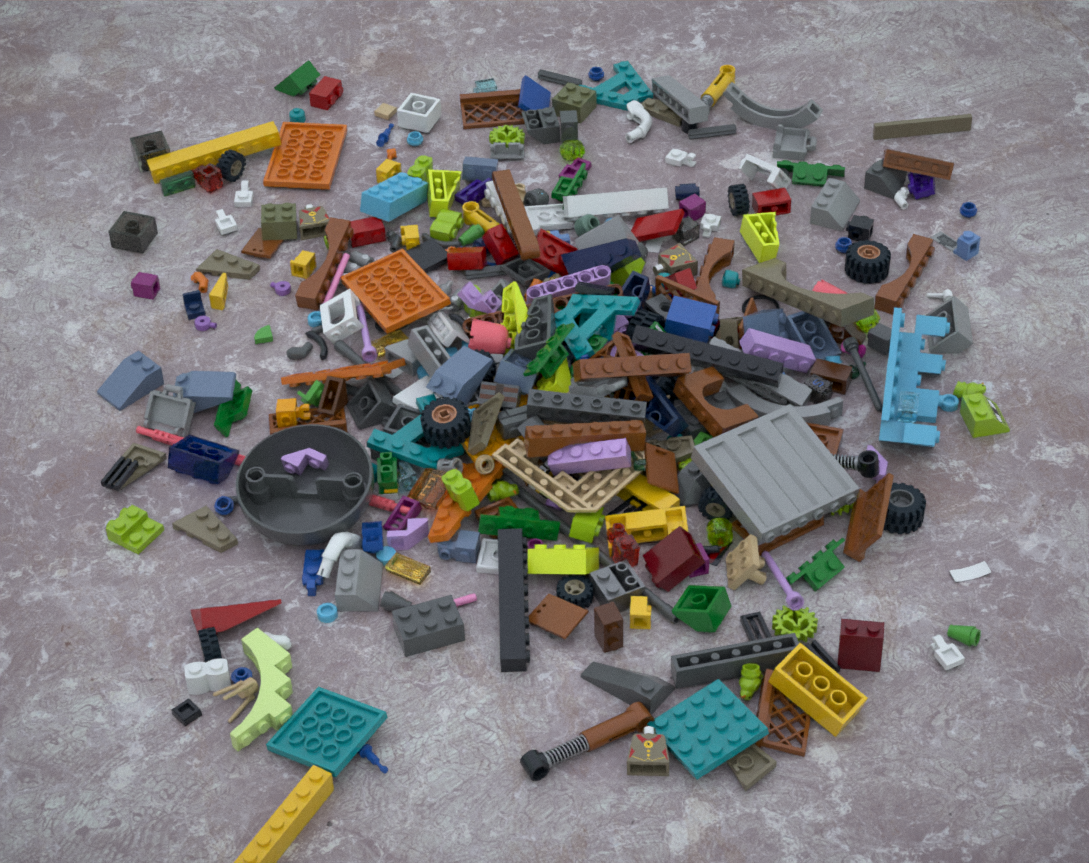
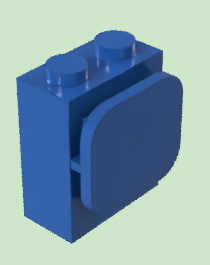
[664,296,719,343]

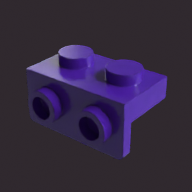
[908,172,935,199]
[454,178,492,205]

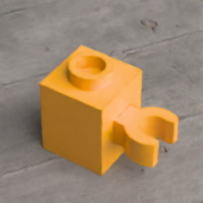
[276,398,311,428]

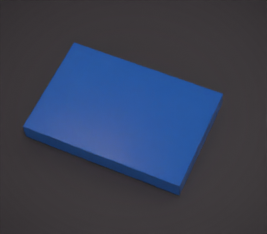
[518,75,551,111]

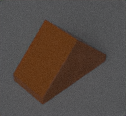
[317,376,348,416]

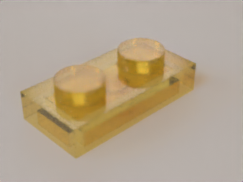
[371,330,409,358]
[385,553,431,585]

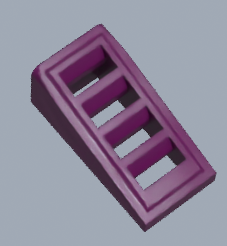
[383,495,423,531]

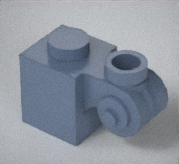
[437,530,481,563]

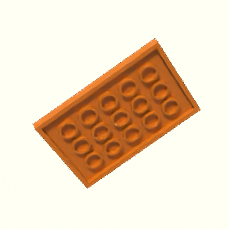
[263,122,348,190]
[340,248,451,334]

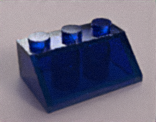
[168,434,239,484]

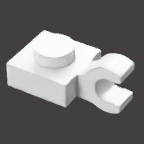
[665,149,696,167]
[234,180,254,207]
[215,209,238,235]
[700,214,721,238]
[930,635,965,671]

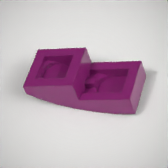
[558,157,592,179]

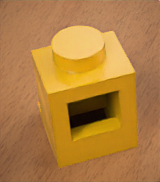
[376,159,402,183]
[400,224,420,251]
[290,250,317,279]
[630,596,651,629]

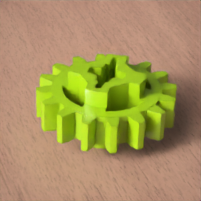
[489,125,525,148]
[772,605,818,643]

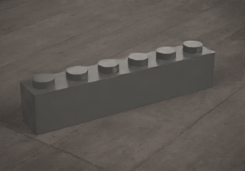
[671,633,799,689]

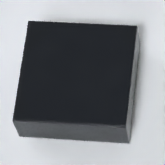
[171,698,202,726]

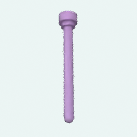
[356,302,377,362]
[762,551,804,610]

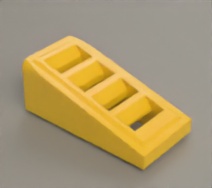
[209,273,228,310]

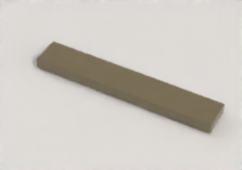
[873,114,972,140]

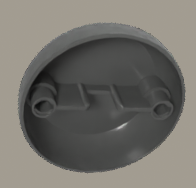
[236,424,374,546]

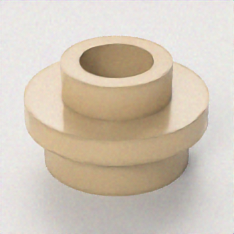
[475,454,494,474]

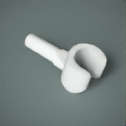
[927,289,953,302]

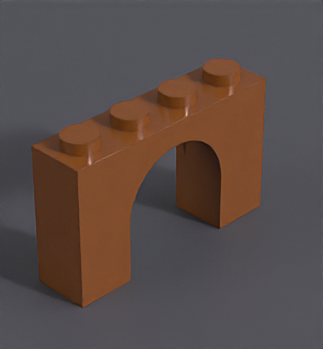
[673,366,759,437]

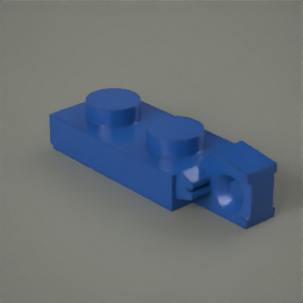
[302,549,325,596]

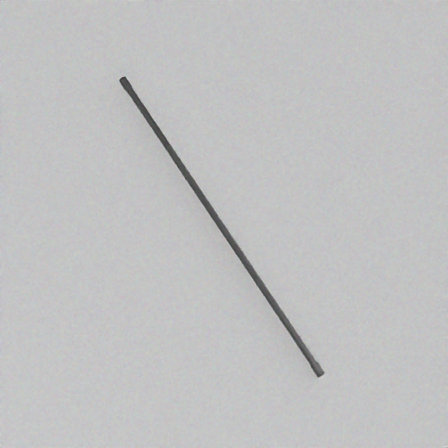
[334,340,680,624]

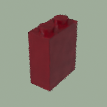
[643,526,705,592]
[837,618,885,672]

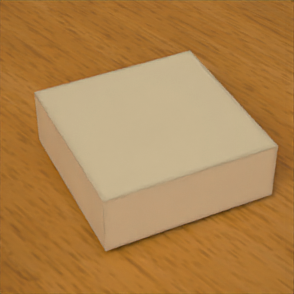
[374,103,397,120]

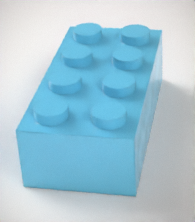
[360,172,428,222]

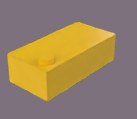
[768,643,868,737]

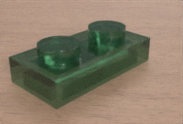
[160,170,196,197]

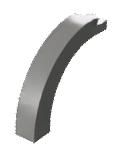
[723,82,823,130]
[726,383,843,426]

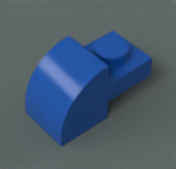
[362,521,384,553]

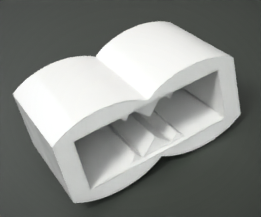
[184,658,231,695]

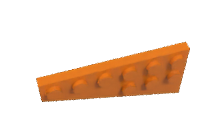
[281,358,406,387]
[428,460,506,543]

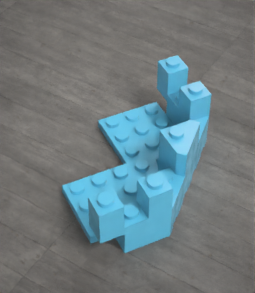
[879,307,950,447]

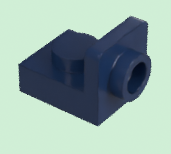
[182,290,206,320]

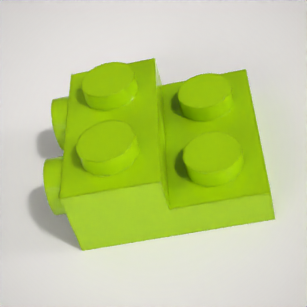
[106,505,164,555]

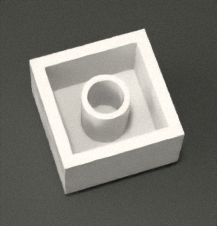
[397,93,442,133]

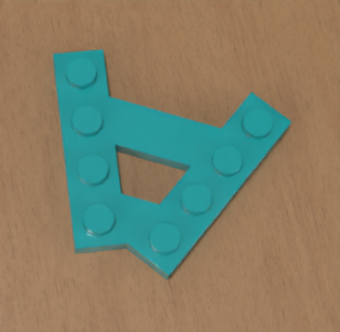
[579,61,653,111]
[555,294,640,361]
[366,393,464,473]

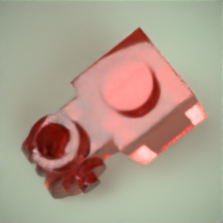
[191,163,223,193]
[607,523,640,567]

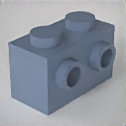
[462,156,498,182]

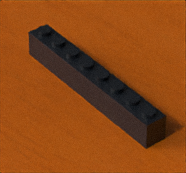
[631,325,783,388]
[498,528,530,672]

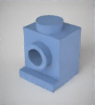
[953,231,981,261]

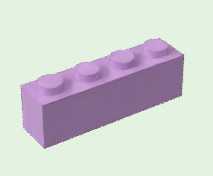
[739,328,816,373]
[548,438,631,476]

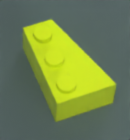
[427,169,462,218]
[740,212,779,263]
[528,544,599,574]

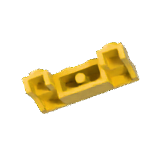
[605,506,688,557]

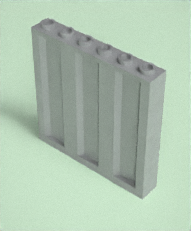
[691,404,860,546]

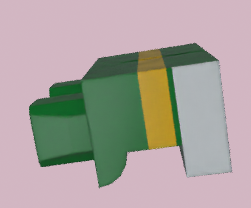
[377,452,399,499]

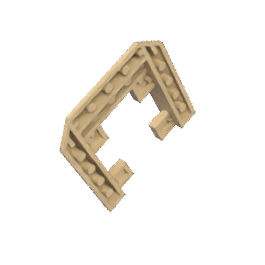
[492,392,646,513]

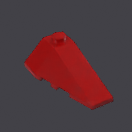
[191,599,282,634]

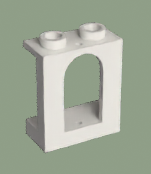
[739,154,791,189]
[320,289,364,344]

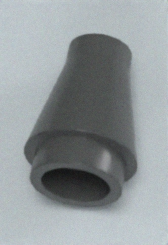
[380,591,412,611]

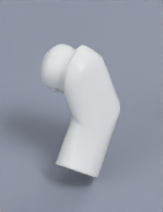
[894,187,909,210]
[264,632,291,650]

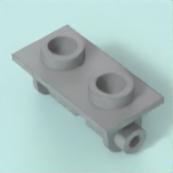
[490,142,524,160]

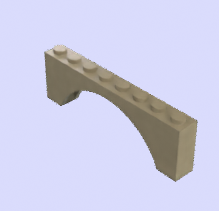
[742,258,874,327]

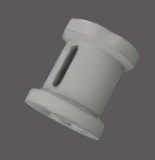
[437,458,463,476]

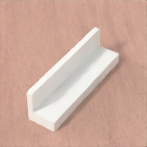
[427,310,470,347]

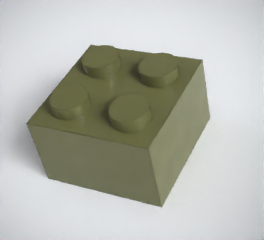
[552,82,597,124]
[261,202,297,241]

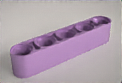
[526,265,611,304]

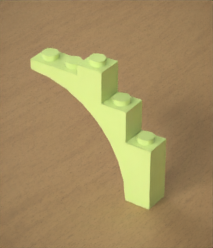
[230,628,293,751]

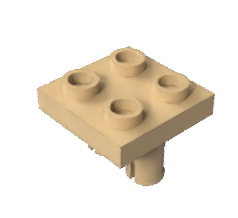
[725,534,767,590]

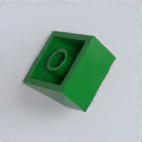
[274,60,320,97]
[672,585,732,633]

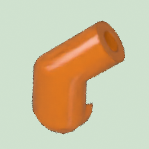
[191,272,209,293]

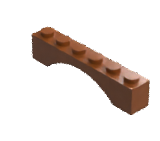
[295,217,354,310]
[874,234,935,315]
[692,237,735,304]
[572,353,692,383]
[524,420,646,457]

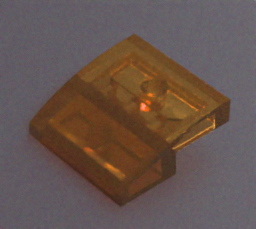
[407,468,448,510]

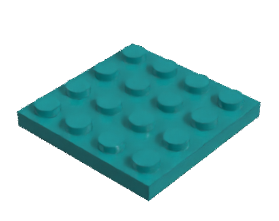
[647,679,769,780]
[266,686,388,777]

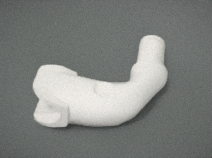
[625,100,652,143]
[317,531,362,578]

